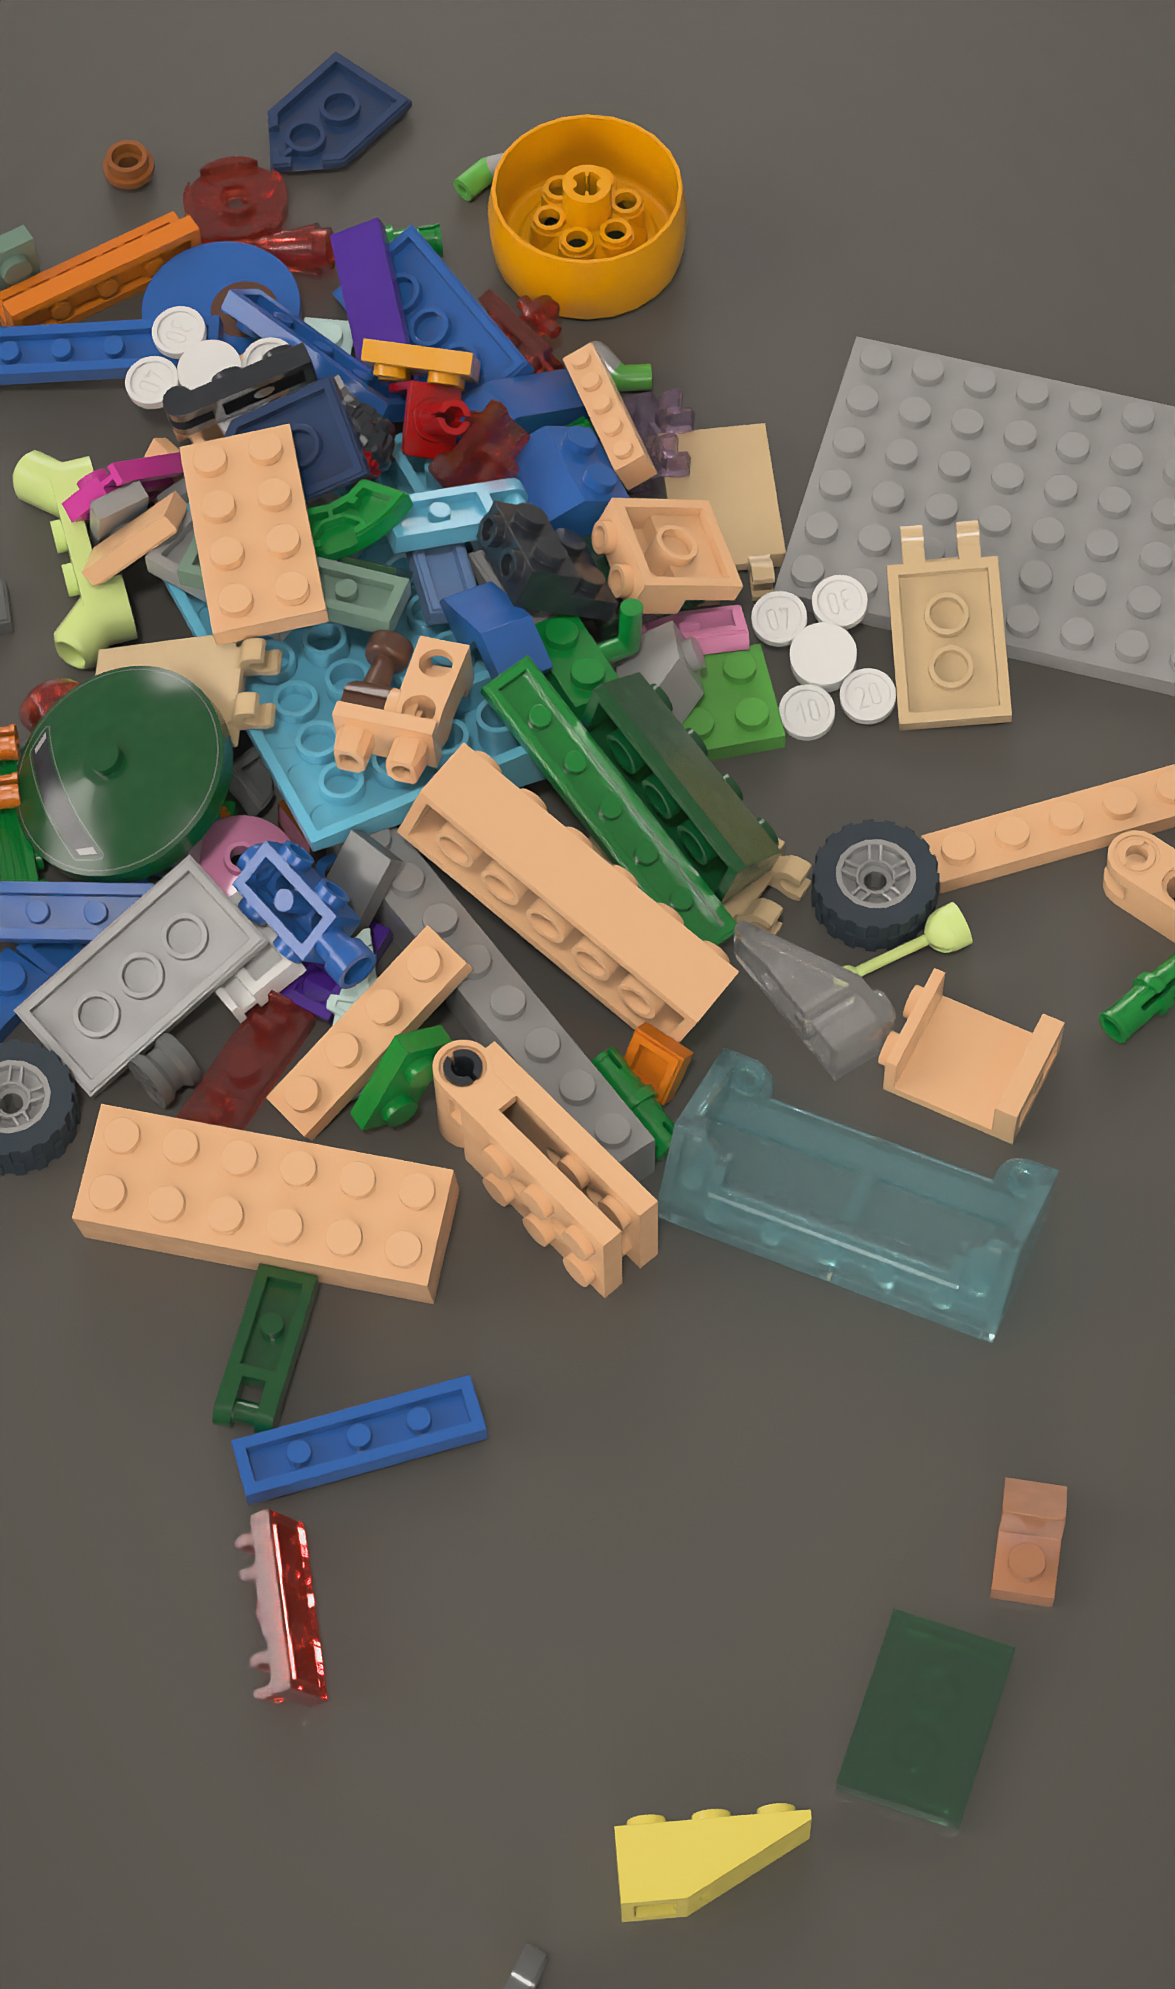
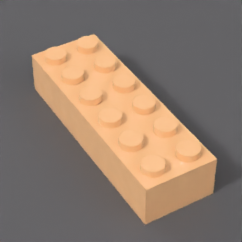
[397,743,739,1043]
[72,1104,460,1304]

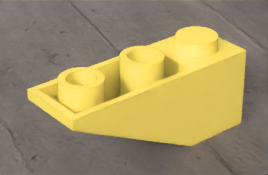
[614,1803,812,1922]

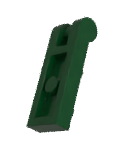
[212,1263,319,1434]

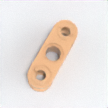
[1103,830,1175,943]

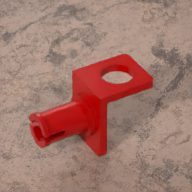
[388,380,471,462]

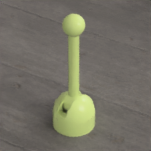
[836,902,973,988]

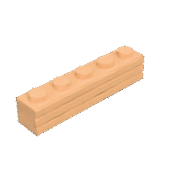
[563,343,658,490]

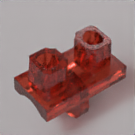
[478,288,565,374]
[428,399,531,489]

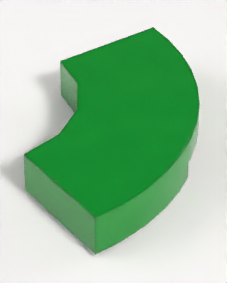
[307,478,413,561]

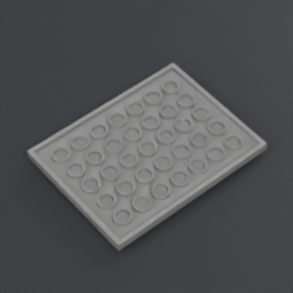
[773,336,1175,696]

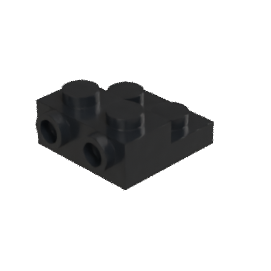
[476,501,619,621]

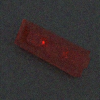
[176,990,316,1130]
[235,1509,328,1707]

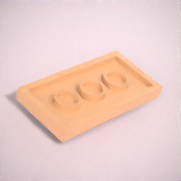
[179,424,329,646]

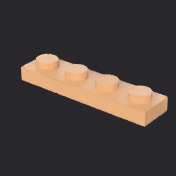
[266,925,474,1141]

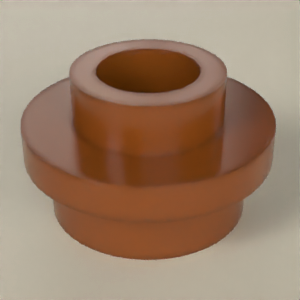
[103,140,155,189]

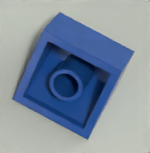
[474,426,630,550]

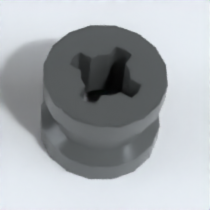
[128,1033,202,1108]

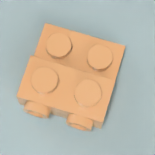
[592,498,743,614]

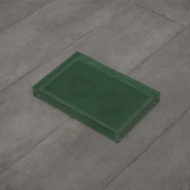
[835,1609,1016,1831]

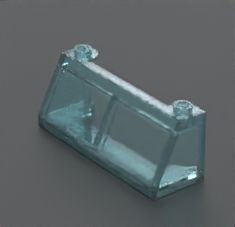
[658,1048,1060,1344]

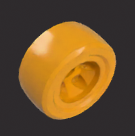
[488,114,688,319]

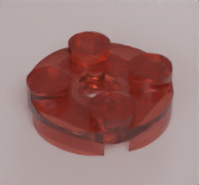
[183,156,289,247]

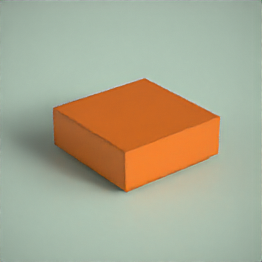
[623,1022,694,1106]

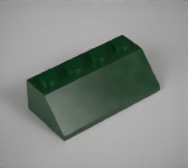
[581,672,782,904]

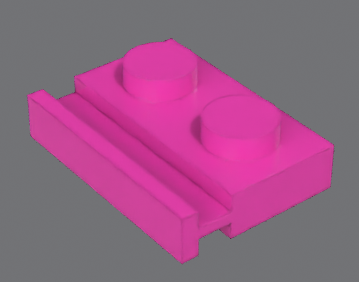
[61,452,184,522]

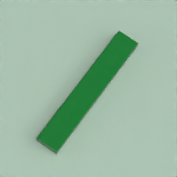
[480,655,740,946]

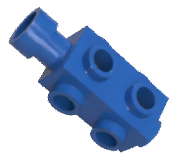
[232,840,377,989]

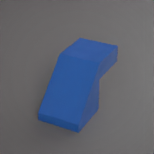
[439,581,553,680]

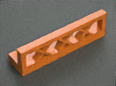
[0,211,202,327]

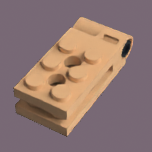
[432,1040,658,1298]

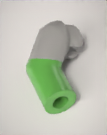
[453,153,504,201]
[586,341,652,392]

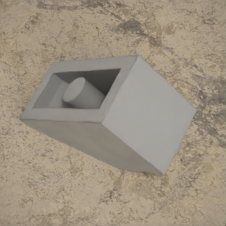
[615,620,706,725]

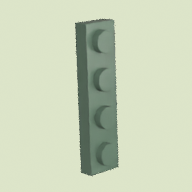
[177,535,411,632]

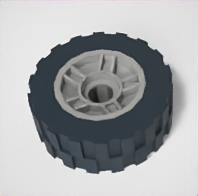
[811,819,940,952]
[0,1039,81,1176]

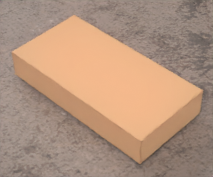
[81,491,188,587]

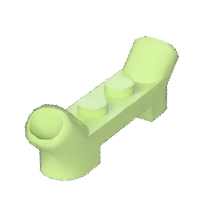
[13,450,138,670]

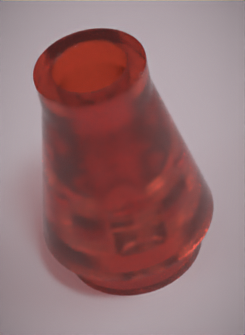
[256,222,336,276]

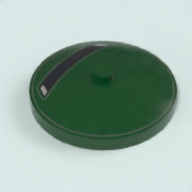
[15,666,233,883]

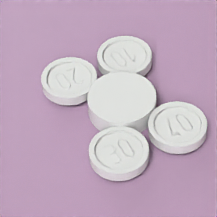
[125,306,289,435]
[751,575,896,741]

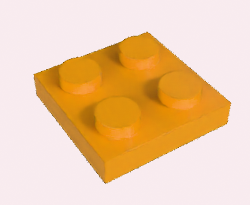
[361,338,481,392]

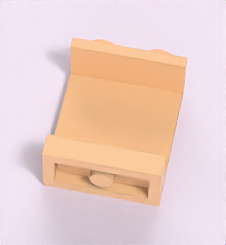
[878,968,1065,1144]

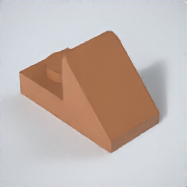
[990,1477,1067,1607]

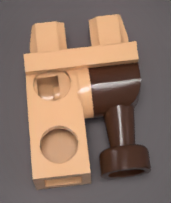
[332,630,474,784]

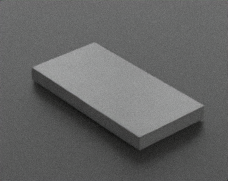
[13,854,269,1099]

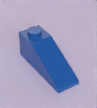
[455,369,590,481]

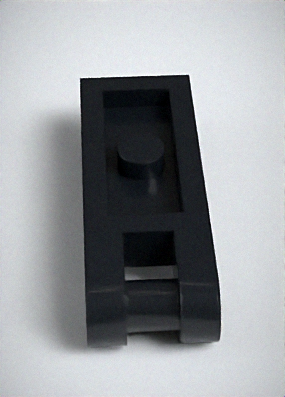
[162,342,317,436]

